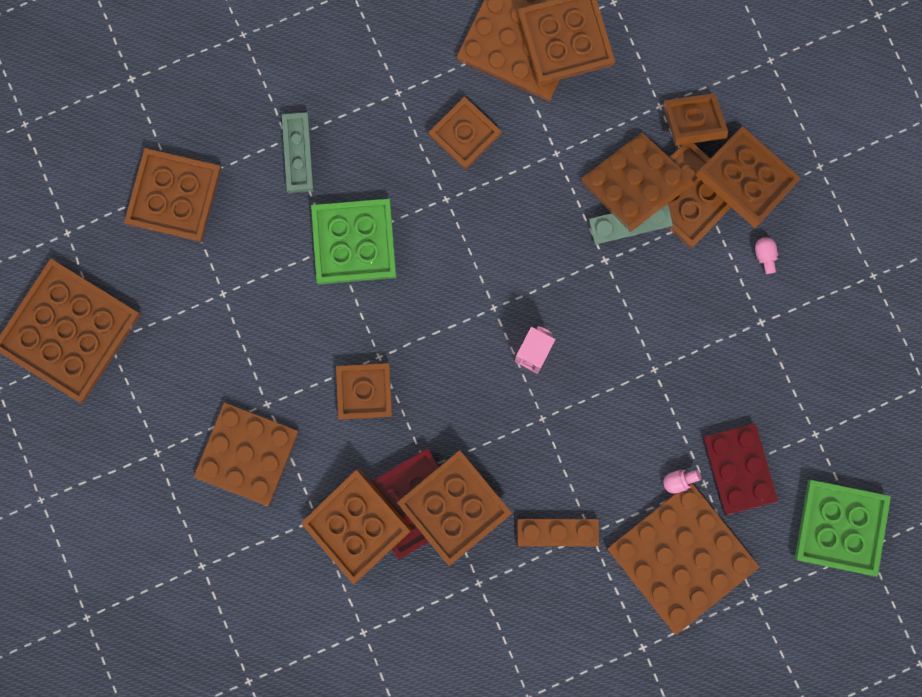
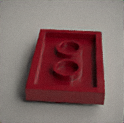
[702,423,778,515]

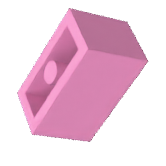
[514,326,555,374]

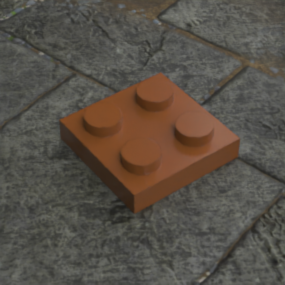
[663,93,728,146]
[428,96,502,171]
[336,363,392,420]

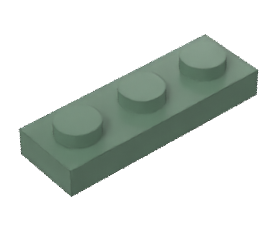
[282,112,314,193]
[589,204,673,245]

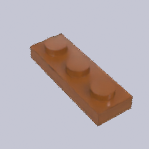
[517,519,599,546]

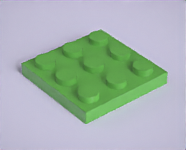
[311,199,396,284]
[794,480,891,577]

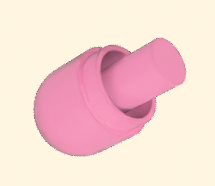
[755,237,778,274]
[663,470,701,494]

